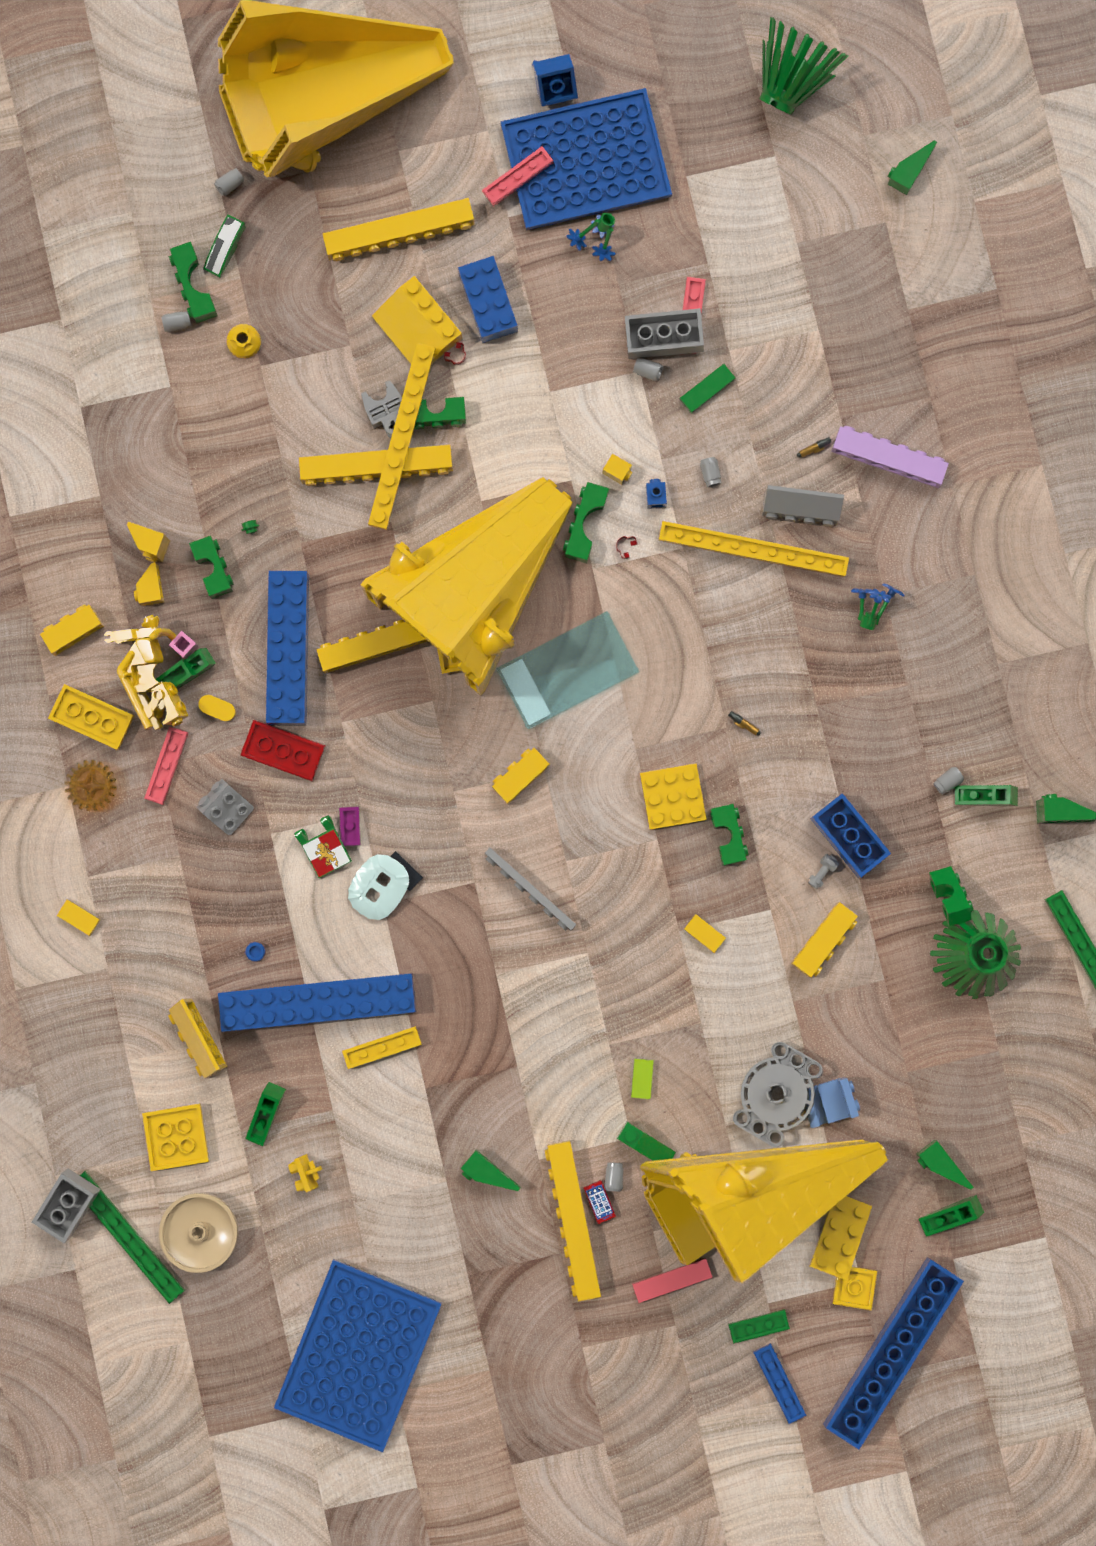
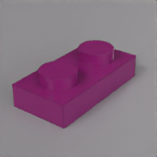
[339,807,361,846]

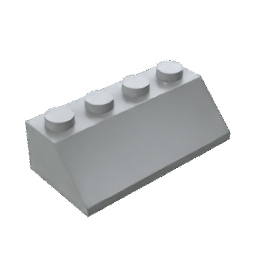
[762,485,844,527]

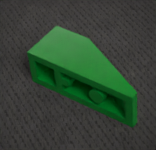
[887,140,937,195]
[955,785,1018,806]
[245,1082,286,1147]
[617,1121,676,1161]
[916,1140,974,1190]
[461,1149,521,1191]
[918,1195,984,1237]

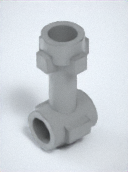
[808,854,839,889]

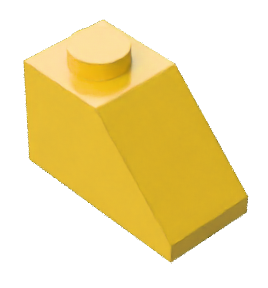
[134,562,164,606]

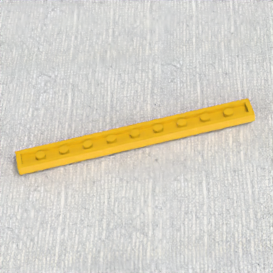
[368,343,436,530]
[658,521,849,577]

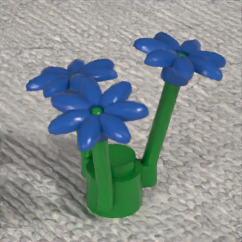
[566,213,616,261]
[851,583,904,630]

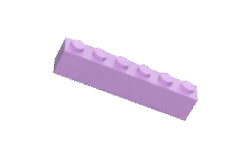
[831,426,949,488]

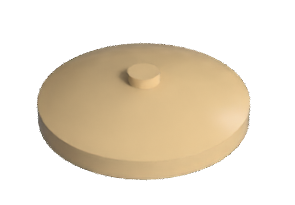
[159,1193,238,1273]

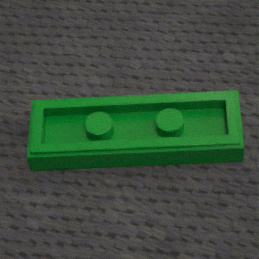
[679,364,736,414]
[728,1309,790,1344]

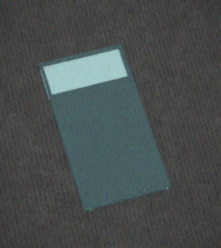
[496,611,639,729]

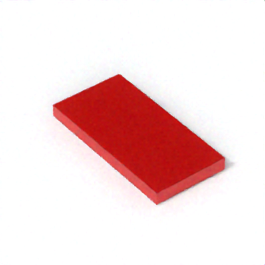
[240,720,326,782]

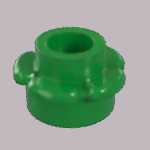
[241,520,260,534]

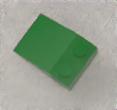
[1036,794,1096,824]

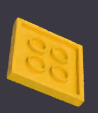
[640,763,707,830]
[142,1103,210,1171]

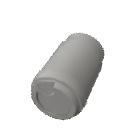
[214,168,244,196]
[161,311,191,332]
[633,358,663,381]
[700,457,721,487]
[933,767,964,795]
[604,1162,623,1191]

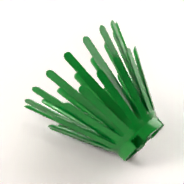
[759,16,849,115]
[930,910,1021,999]

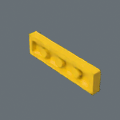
[342,1026,422,1069]

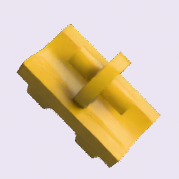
[288,1154,322,1192]

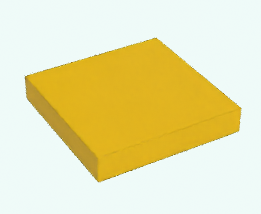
[832,1267,877,1311]

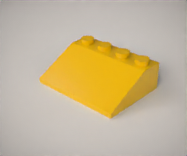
[372,276,463,364]
[168,999,228,1079]

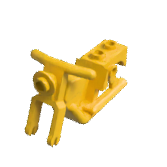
[104,615,189,730]

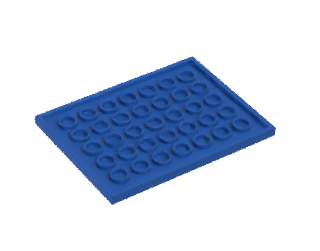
[500,88,672,230]
[274,1259,442,1452]

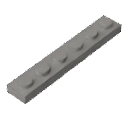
[485,848,576,931]

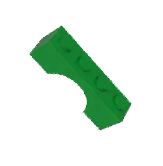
[168,241,218,323]
[563,482,609,564]

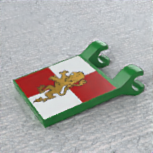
[294,815,352,878]

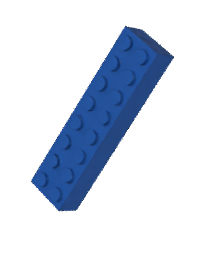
[266,571,309,726]

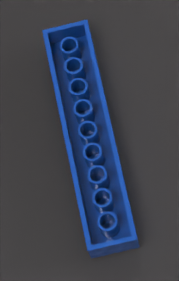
[218,973,416,1032]
[823,1257,964,1450]

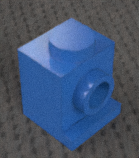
[646,479,667,509]

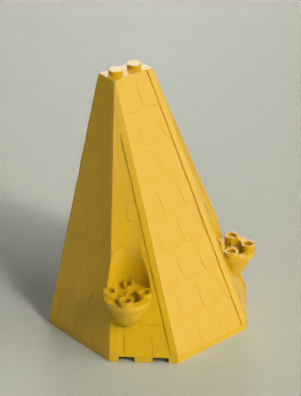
[218,0,454,178]
[360,477,573,696]
[640,1139,888,1283]

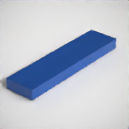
[753,1343,806,1424]

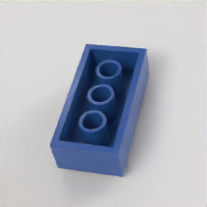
[458,255,518,344]
[810,793,891,879]

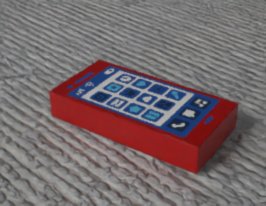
[583,1180,616,1224]

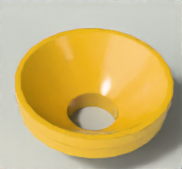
[227,324,261,359]

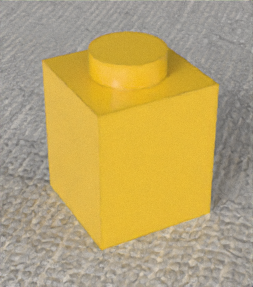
[602,453,633,485]

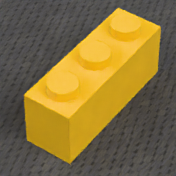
[40,604,104,656]
[492,748,550,804]

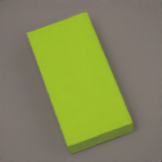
[631,1058,654,1099]

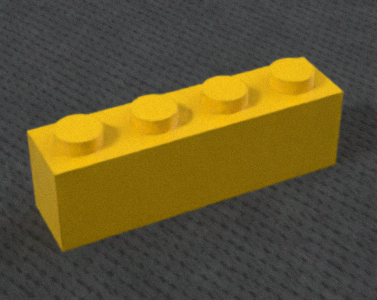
[791,902,858,978]

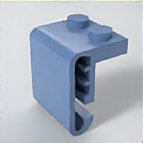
[805,1077,861,1128]

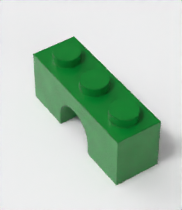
[414,397,466,430]
[189,535,234,599]
[710,804,749,866]
[929,866,974,926]

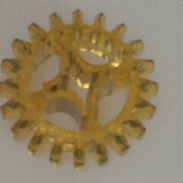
[64,760,117,812]

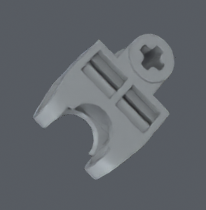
[361,380,402,438]

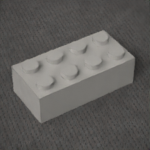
[625,308,704,359]

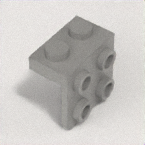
[197,779,254,835]

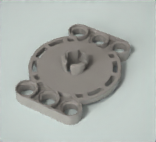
[733,1042,823,1147]

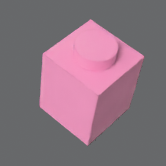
[169,631,199,659]

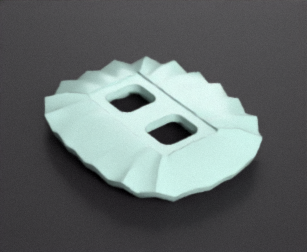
[348,854,409,920]

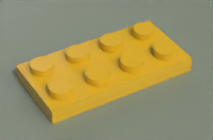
[48,684,134,750]
[809,1196,872,1281]

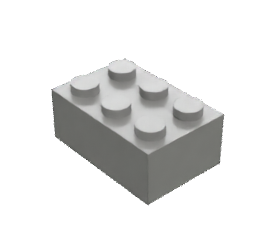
[32,1169,101,1243]

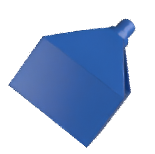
[532,54,578,107]

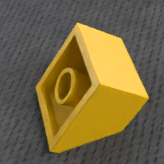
[127,522,170,563]

